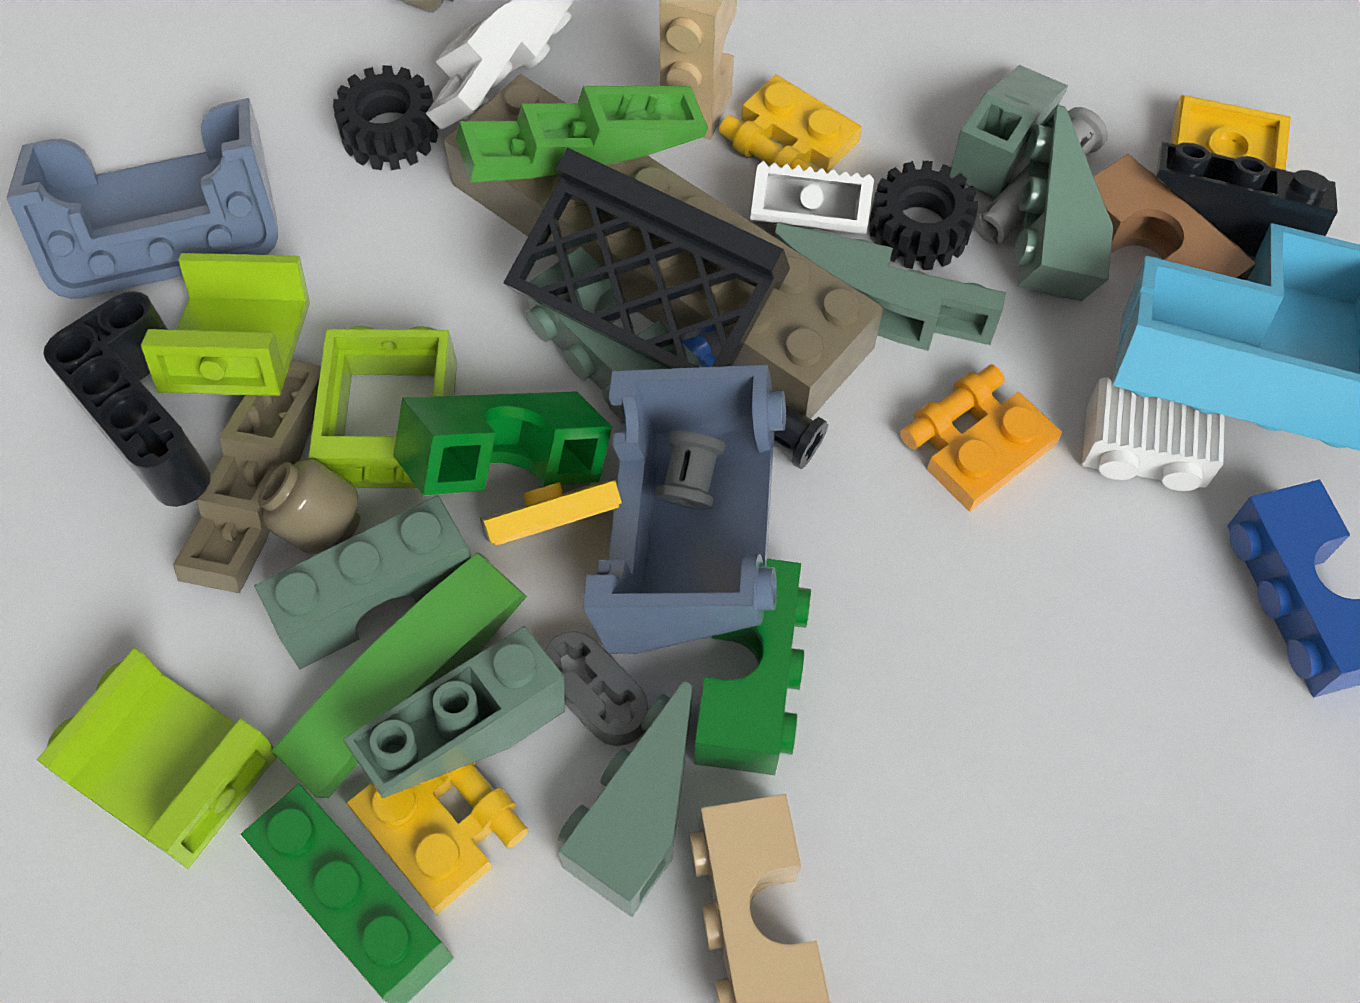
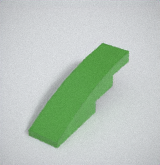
[456,86,708,183]
[271,552,527,798]

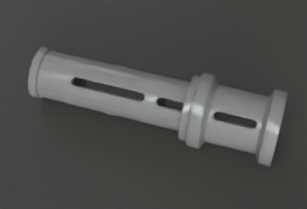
[974,107,1108,244]

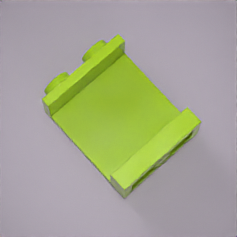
[141,253,310,396]
[36,647,277,869]

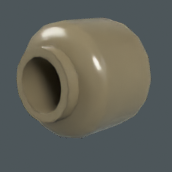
[258,459,360,554]

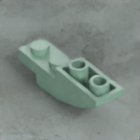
[774,223,1006,351]

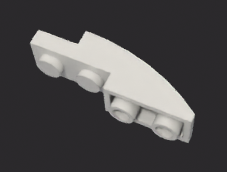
[426,0,574,130]

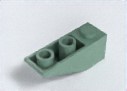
[950,65,1068,197]
[1013,105,1113,301]
[343,626,565,798]
[558,680,692,917]

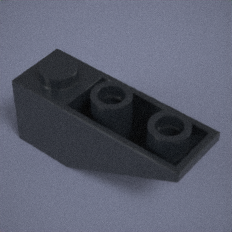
[1157,142,1338,257]

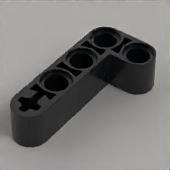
[43,291,211,507]

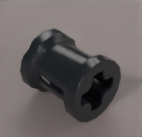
[774,405,828,469]

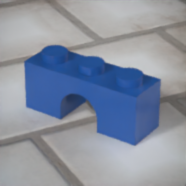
[1227,479,1360,698]

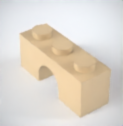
[659,0,737,140]
[689,794,830,1003]

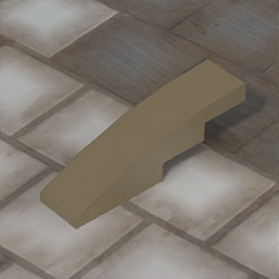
[173,360,321,594]

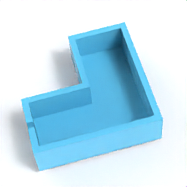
[1113,223,1360,451]

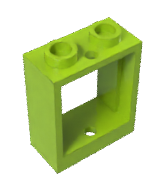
[309,326,457,488]

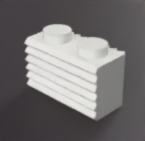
[750,161,874,234]
[1081,377,1225,491]

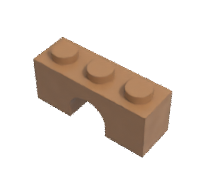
[1093,153,1257,280]

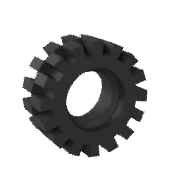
[333,65,439,170]
[869,160,978,270]

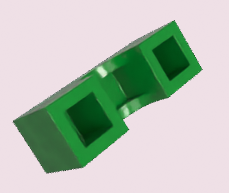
[393,391,612,495]
[694,559,811,776]
[240,783,454,1003]

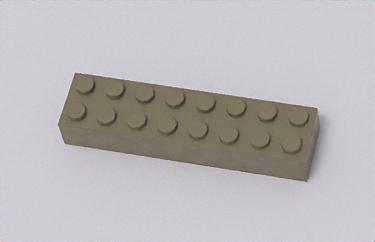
[444,74,884,419]

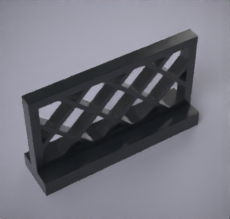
[503,147,790,369]

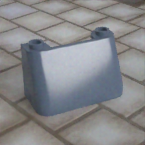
[6,98,278,299]
[582,365,786,654]

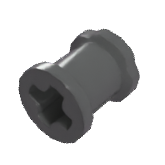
[655,430,726,510]

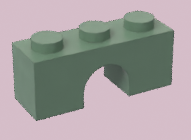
[526,247,699,419]
[254,495,471,670]

